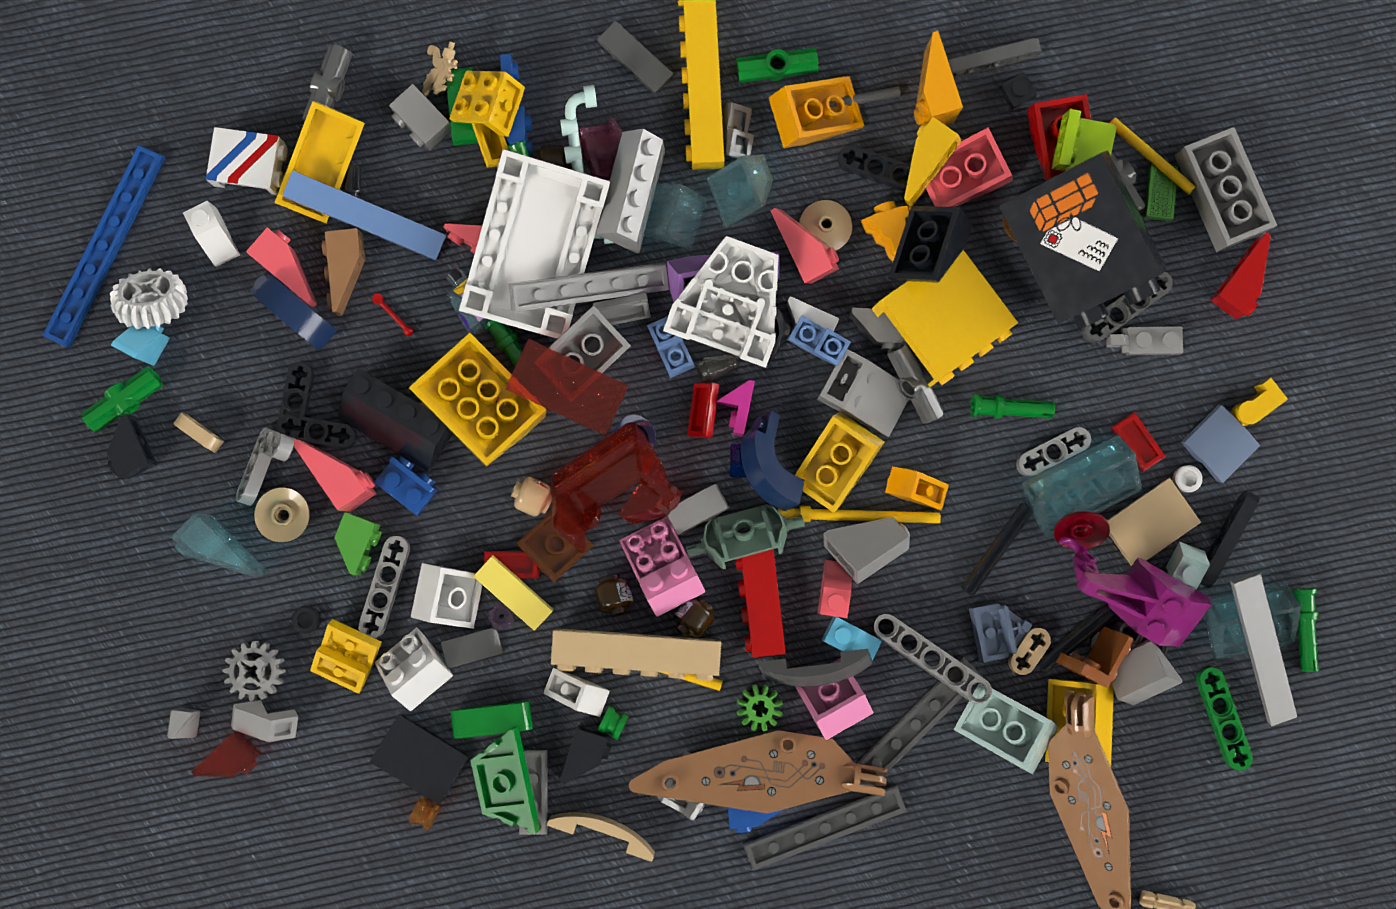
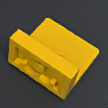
[450,71,525,137]

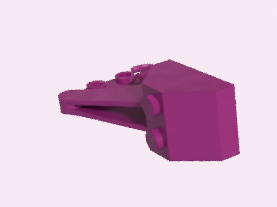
[1059,537,1212,647]

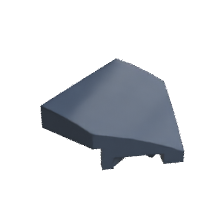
[969,604,1032,663]

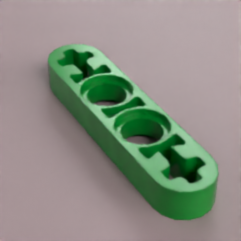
[1196,667,1253,771]

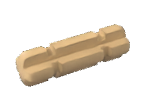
[1139,890,1196,909]

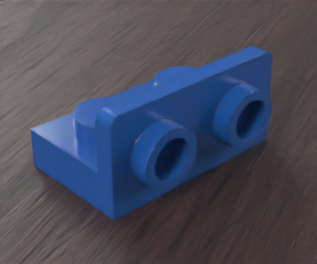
[374,456,438,516]

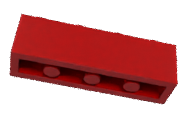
[735,549,786,658]

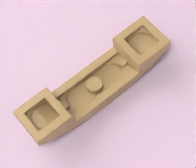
[547,812,655,862]

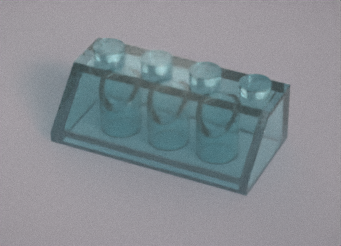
[1022,435,1142,538]

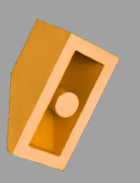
[885,466,949,511]

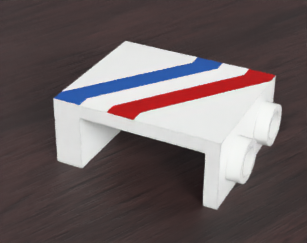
[206,127,287,195]

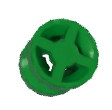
[598,706,629,740]

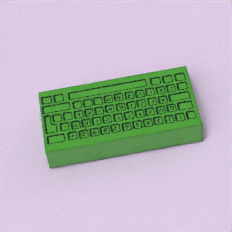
[1144,164,1178,221]

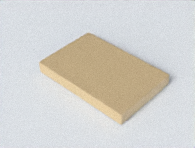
[1107,478,1201,566]

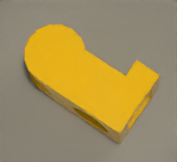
[1231,378,1288,426]

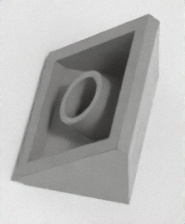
[1111,639,1182,705]

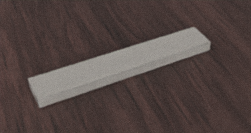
[508,262,669,312]
[1230,571,1297,726]

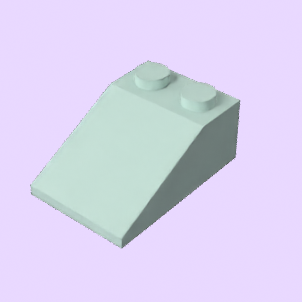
[954,683,1059,774]

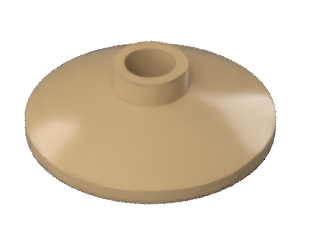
[799,200,852,251]
[254,488,310,542]

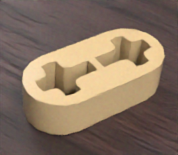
[174,412,224,453]
[1008,627,1051,675]

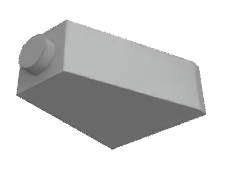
[824,517,910,584]

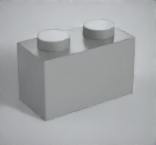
[389,84,451,151]

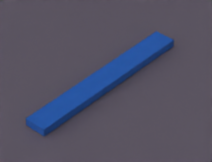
[42,144,165,348]

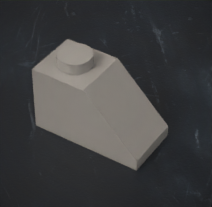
[849,307,905,351]

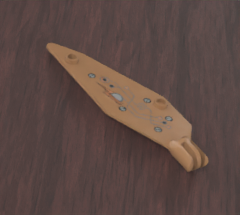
[1048,691,1131,909]
[629,730,887,814]

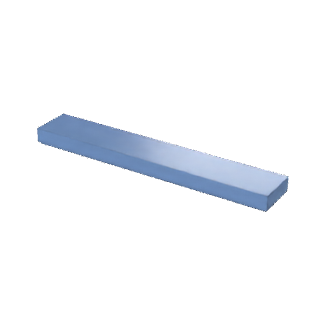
[282,171,446,261]

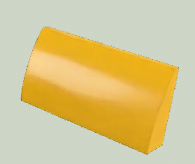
[275,101,365,224]

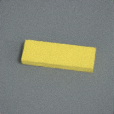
[473,555,553,631]

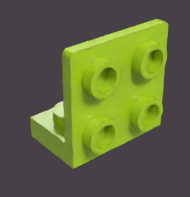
[1052,109,1117,171]

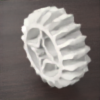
[110,268,188,330]

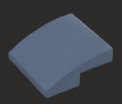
[1181,404,1260,483]

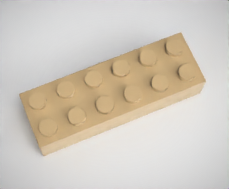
[551,629,721,680]

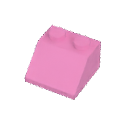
[795,658,873,740]

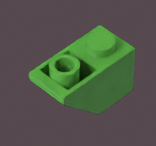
[334,512,381,575]

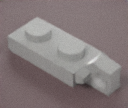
[1106,327,1183,355]

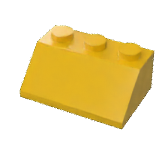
[1045,679,1114,767]

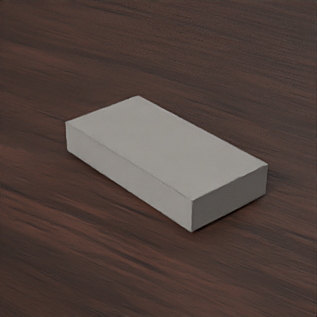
[593,293,651,325]

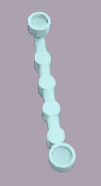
[560,85,614,244]

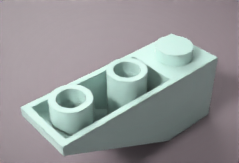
[1166,542,1210,590]

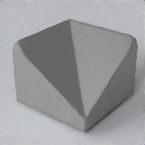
[167,708,201,739]

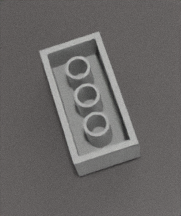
[1174,127,1277,252]

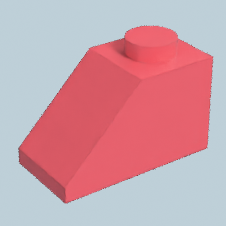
[817,560,852,618]

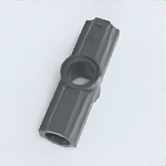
[302,44,353,121]
[887,342,944,424]

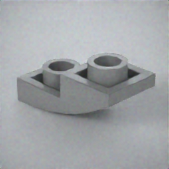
[665,484,729,535]

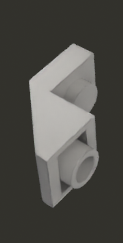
[231,700,298,742]

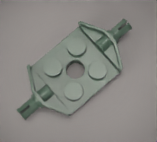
[686,504,805,569]

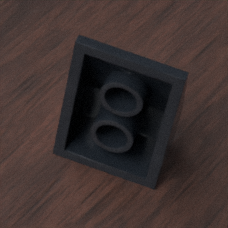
[888,206,972,283]

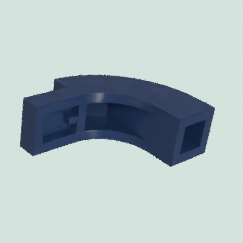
[250,270,337,351]
[741,411,805,511]

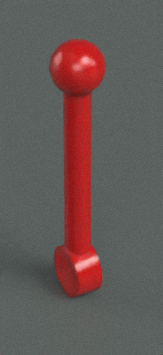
[372,293,414,336]

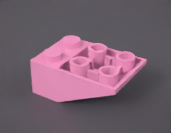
[619,516,705,617]

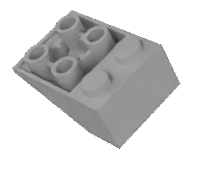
[817,349,909,437]

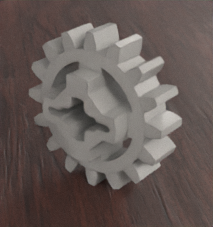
[223,641,286,702]

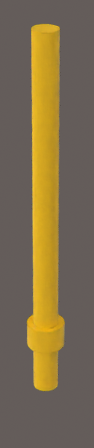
[778,506,941,523]

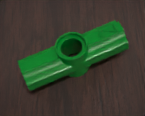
[736,48,819,83]
[81,366,164,433]

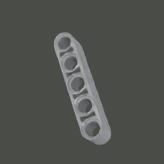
[873,614,992,703]

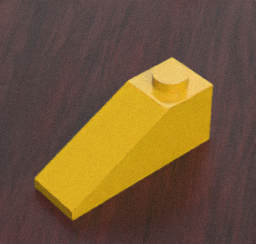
[904,117,961,207]

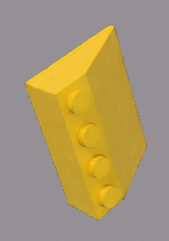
[409,333,546,467]

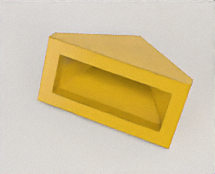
[472,123,509,168]

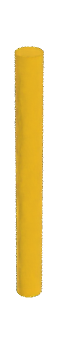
[1109,117,1196,195]

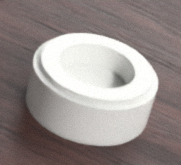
[1173,465,1202,493]

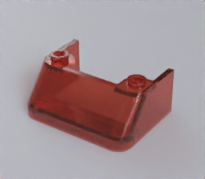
[551,423,670,553]

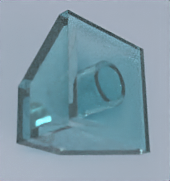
[707,154,773,227]

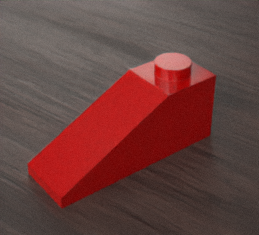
[1210,232,1271,319]

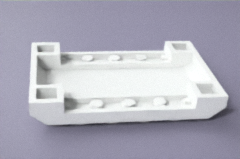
[459,149,610,339]

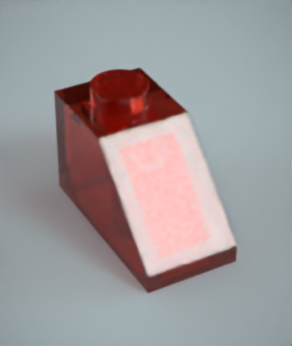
[618,470,683,525]
[191,731,262,777]

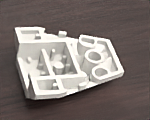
[663,236,778,368]

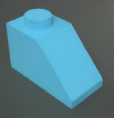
[111,326,170,366]
[821,616,882,660]

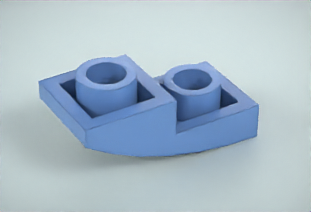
[787,315,851,366]
[647,316,695,378]

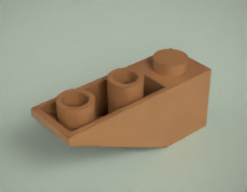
[322,228,365,316]

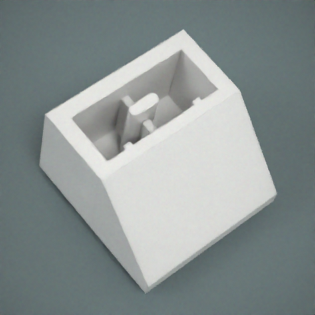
[374,627,453,711]

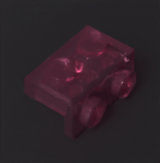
[578,118,622,180]

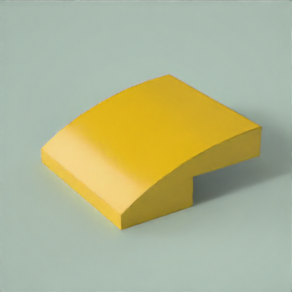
[310,619,382,694]

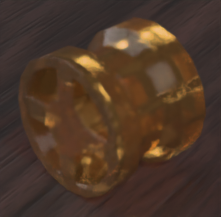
[408,797,441,832]

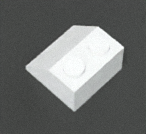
[411,563,483,629]

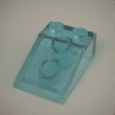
[171,513,269,576]

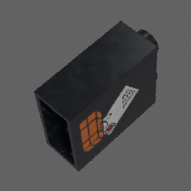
[999,150,1167,329]

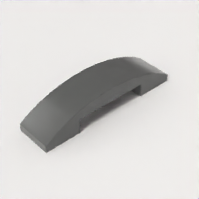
[759,648,872,687]

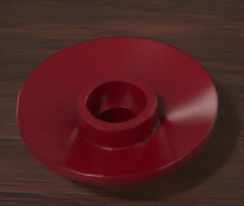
[1054,511,1110,550]

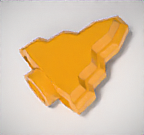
[861,201,911,262]

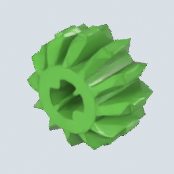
[737,684,783,731]

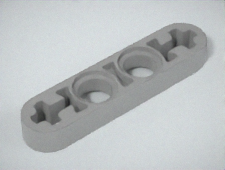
[358,536,410,638]

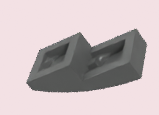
[723,102,754,161]
[441,627,503,669]

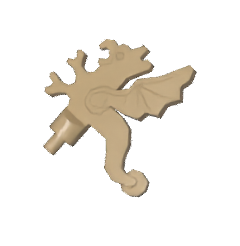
[422,42,458,97]

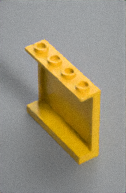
[872,250,1018,387]

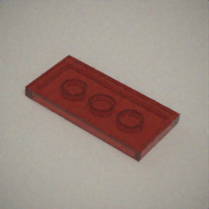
[505,339,628,435]

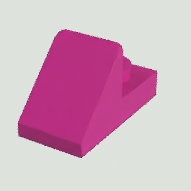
[717,380,755,437]

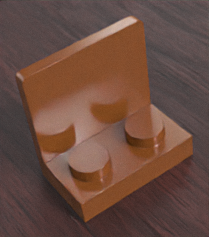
[1056,627,1133,688]

